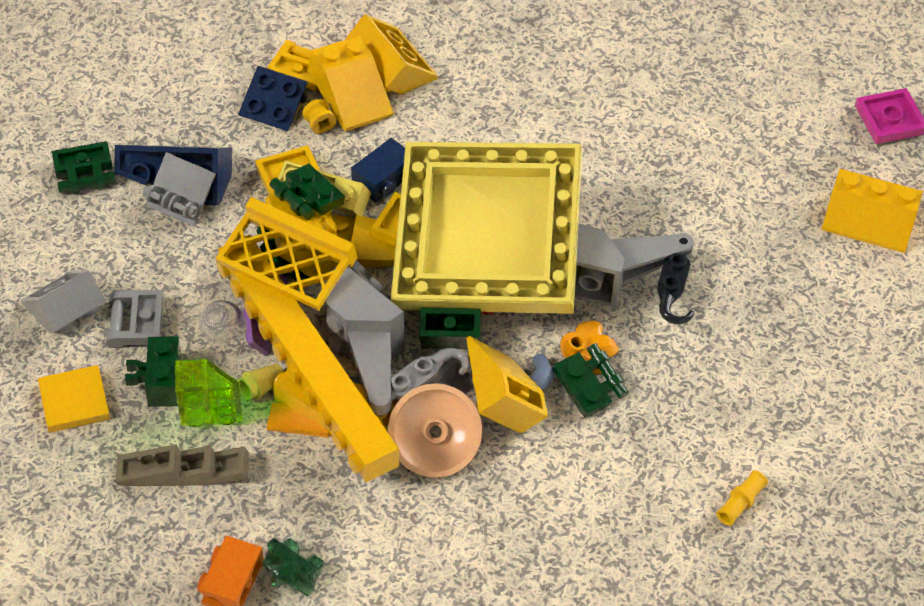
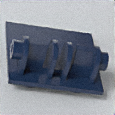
[238,66,308,131]

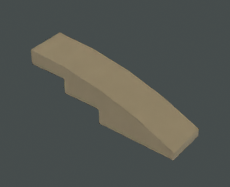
[115,444,249,486]

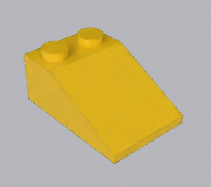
[307,36,394,132]

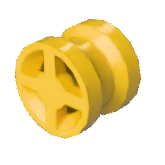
[302,99,337,134]

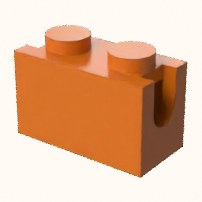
[197,535,264,606]

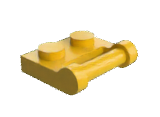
[267,39,318,91]

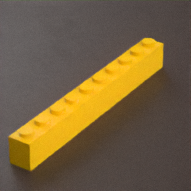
[216,234,399,483]

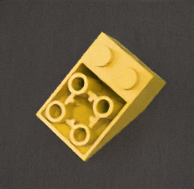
[466,336,548,433]

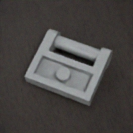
[106,290,164,348]

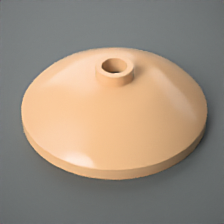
[388,383,482,478]

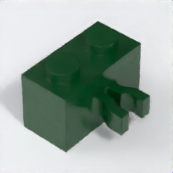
[419,307,483,349]
[125,336,182,407]

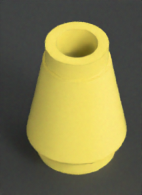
[237,363,284,400]

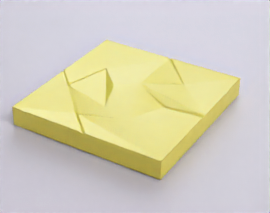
[391,142,582,314]

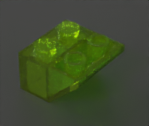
[175,359,243,427]

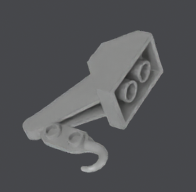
[326,266,470,415]

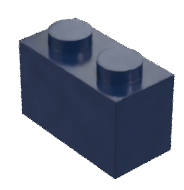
[351,138,405,203]

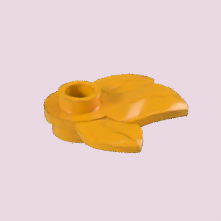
[560,321,619,375]

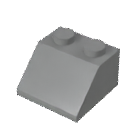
[21,270,106,333]

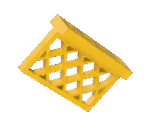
[215,197,358,311]

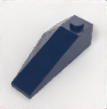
[115,145,232,205]

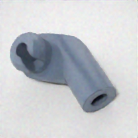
[530,354,554,391]

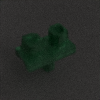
[262,538,324,597]

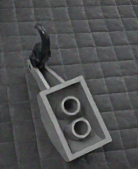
[575,224,694,325]

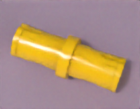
[716,470,768,526]

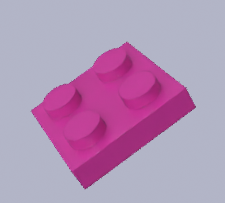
[855,88,924,144]

